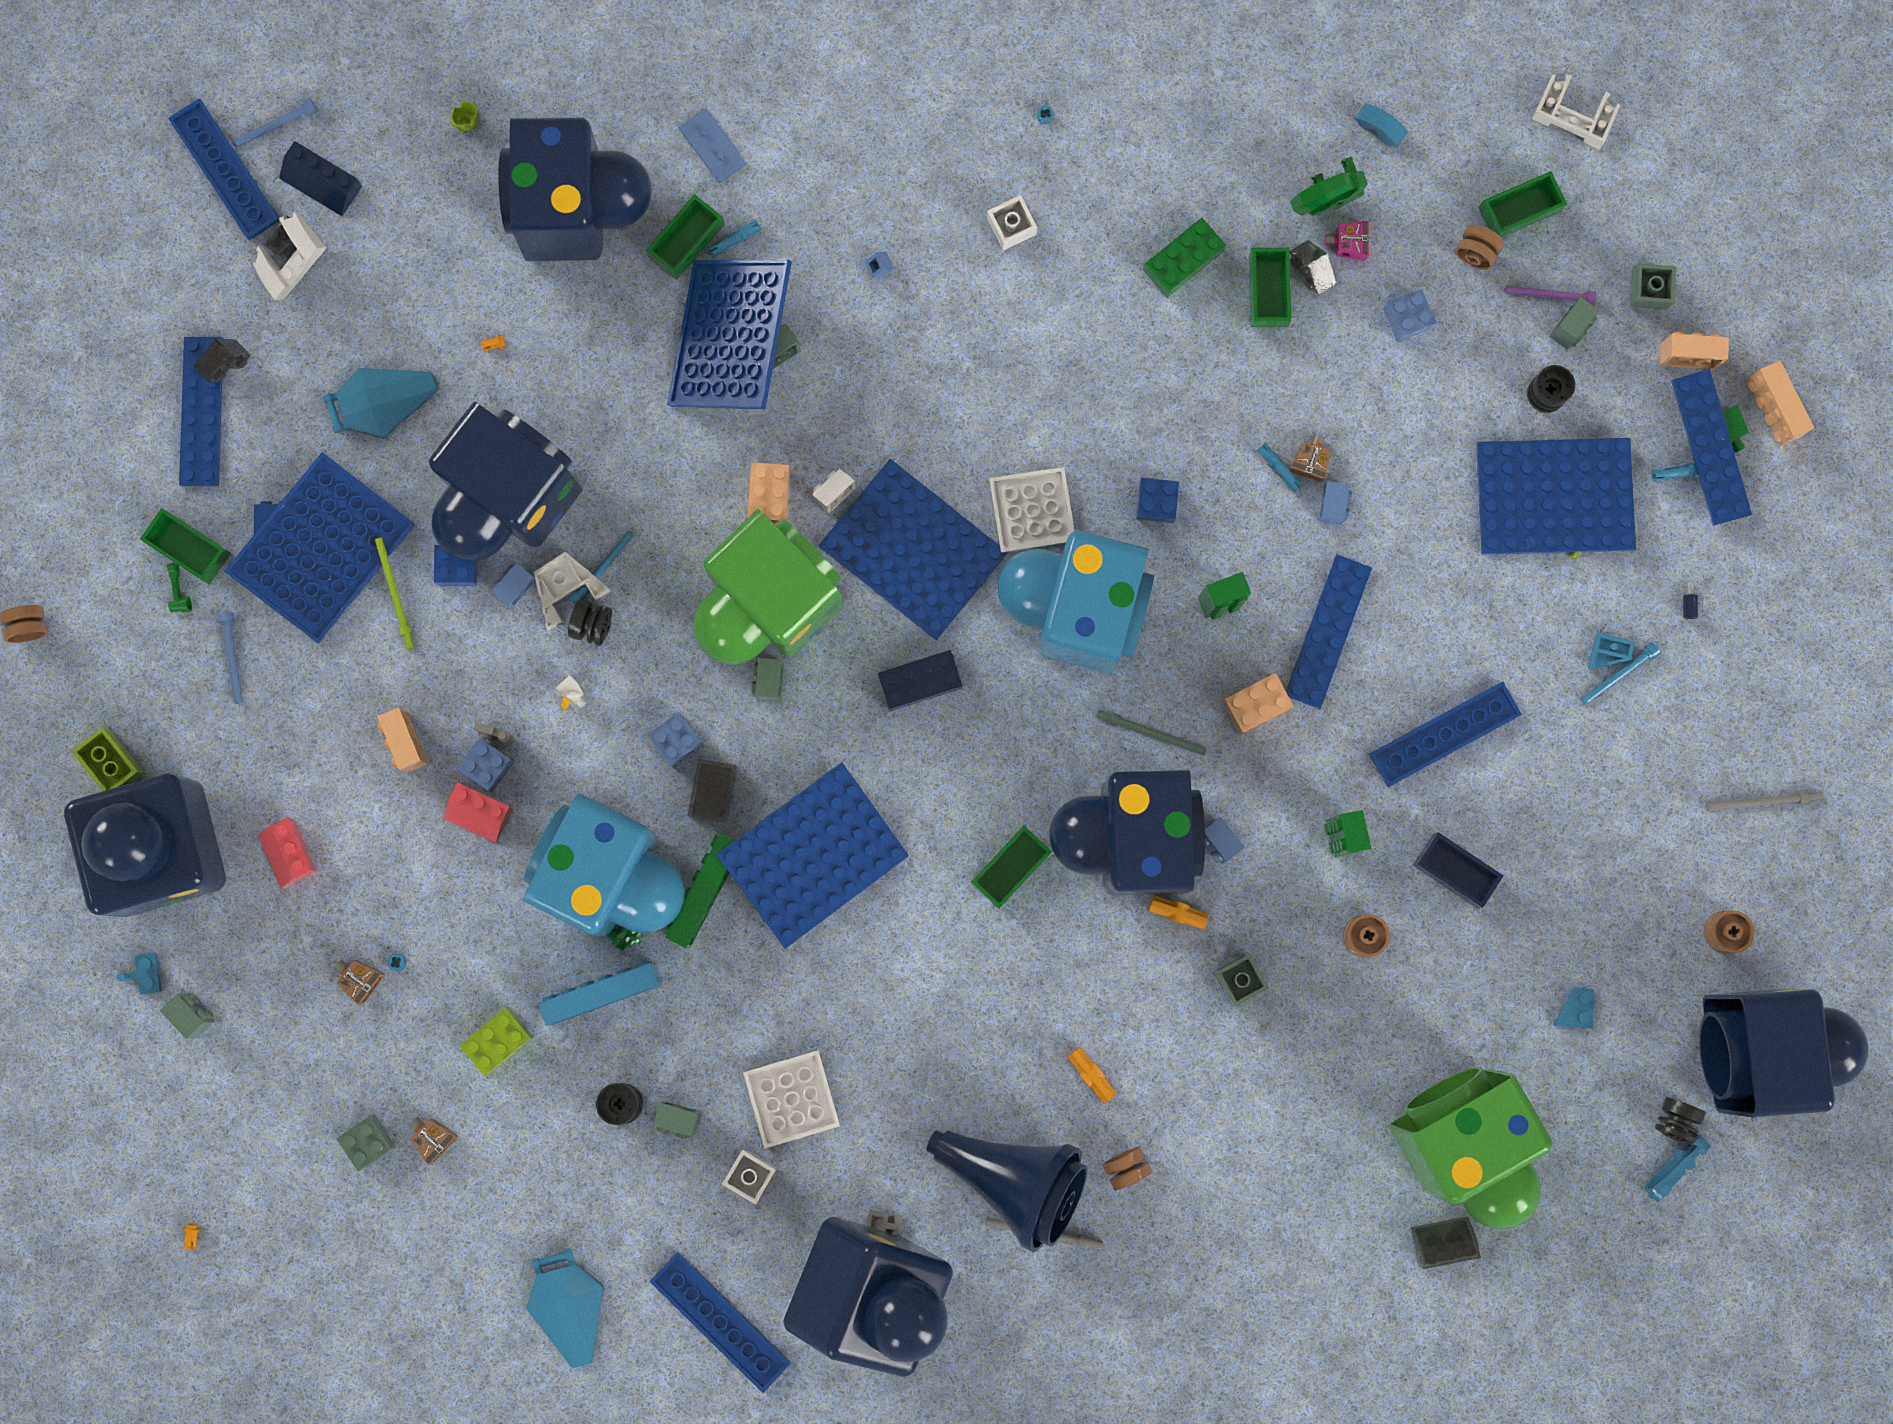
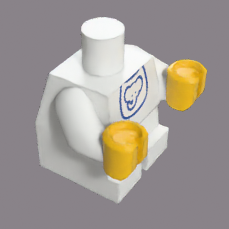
[554,675,586,711]

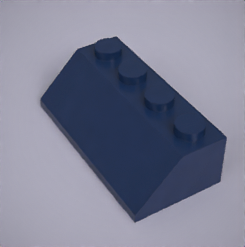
[279,141,362,216]

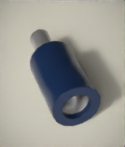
[1683,582,1698,619]

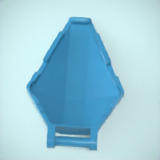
[322,368,438,439]
[526,1248,603,1369]

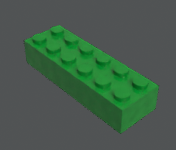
[665,833,735,949]

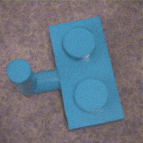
[117,953,162,995]

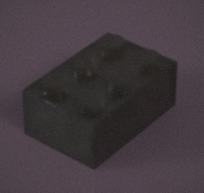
[687,759,738,824]

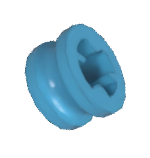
[1037,105,1054,124]
[387,954,406,971]

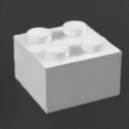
[987,195,1037,251]
[722,1148,777,1205]

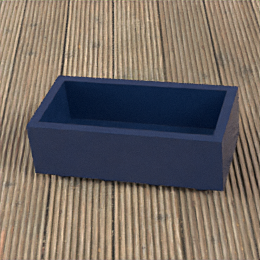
[878,650,963,712]
[1413,832,1504,909]

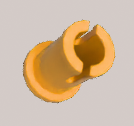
[481,334,506,352]
[183,1223,200,1250]

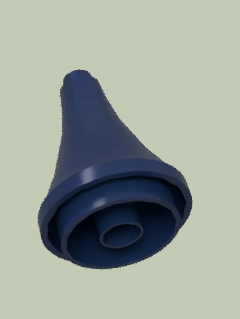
[926,1130,1088,1253]

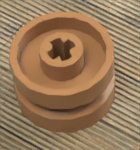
[1455,224,1505,270]
[0,605,48,643]
[1703,910,1755,953]
[1343,914,1390,957]
[1102,1146,1153,1191]

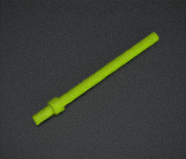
[375,537,415,650]

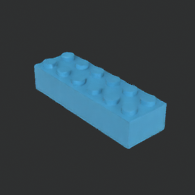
[538,961,662,1026]

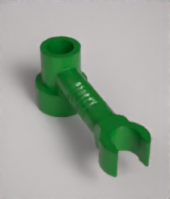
[167,563,192,613]

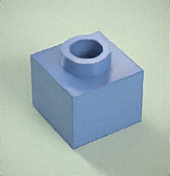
[865,252,894,278]

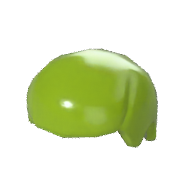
[450,101,480,131]

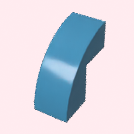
[1355,104,1408,146]

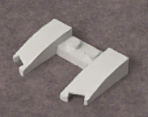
[1532,75,1620,150]
[253,212,326,300]

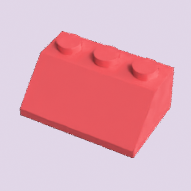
[444,782,513,843]
[258,818,317,888]

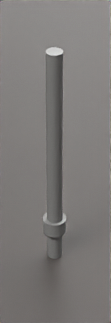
[1706,792,1823,811]
[986,1218,1103,1248]

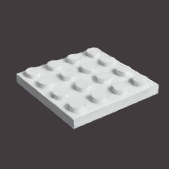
[989,467,1075,553]
[743,1050,840,1149]

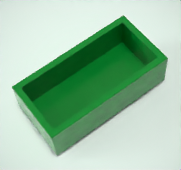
[1478,171,1567,237]
[646,194,725,280]
[1143,217,1226,298]
[1249,247,1291,328]
[140,508,231,585]
[1198,572,1251,620]
[1324,810,1372,857]
[971,826,1052,909]

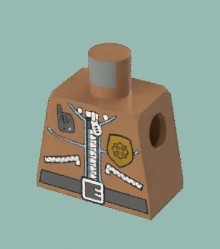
[1289,434,1330,483]
[334,960,385,1005]
[409,1117,459,1165]

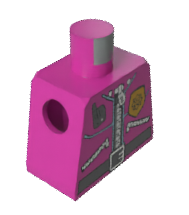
[1325,221,1369,261]

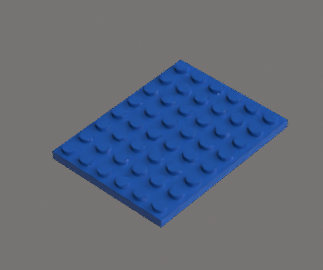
[667,259,792,410]
[1476,438,1636,555]
[224,452,415,643]
[818,459,1008,641]
[716,762,909,949]

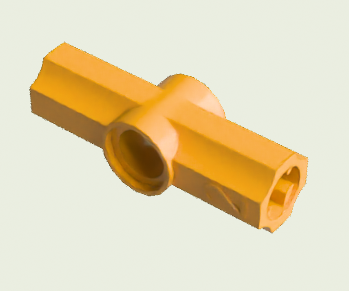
[1148,895,1209,930]
[1067,1047,1117,1104]

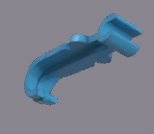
[1645,1134,1711,1202]

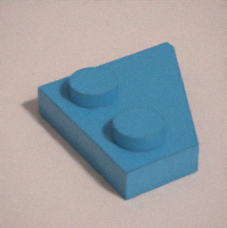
[1588,633,1635,670]
[1554,988,1594,1028]

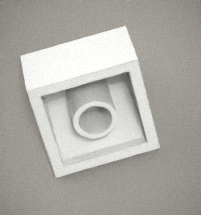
[812,469,856,514]

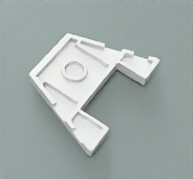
[534,552,611,631]

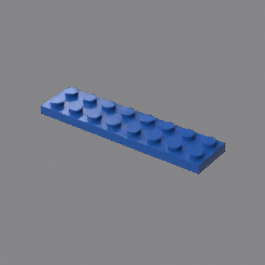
[168,98,280,240]
[179,337,224,486]
[1671,369,1752,526]
[1286,554,1372,709]
[1369,682,1522,788]
[649,1252,791,1393]

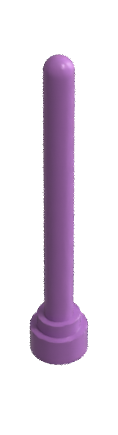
[1504,286,1597,306]

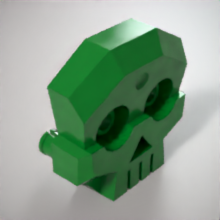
[1290,157,1368,216]

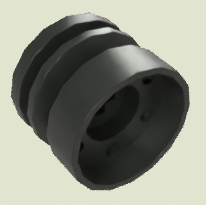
[1527,365,1576,413]
[568,599,612,646]
[596,1083,643,1125]
[1654,1097,1706,1144]

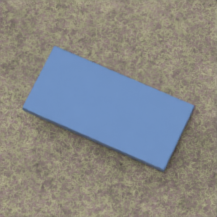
[679,109,747,184]

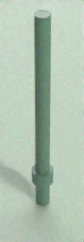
[1096,710,1207,756]

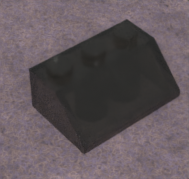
[1410,1216,1481,1269]

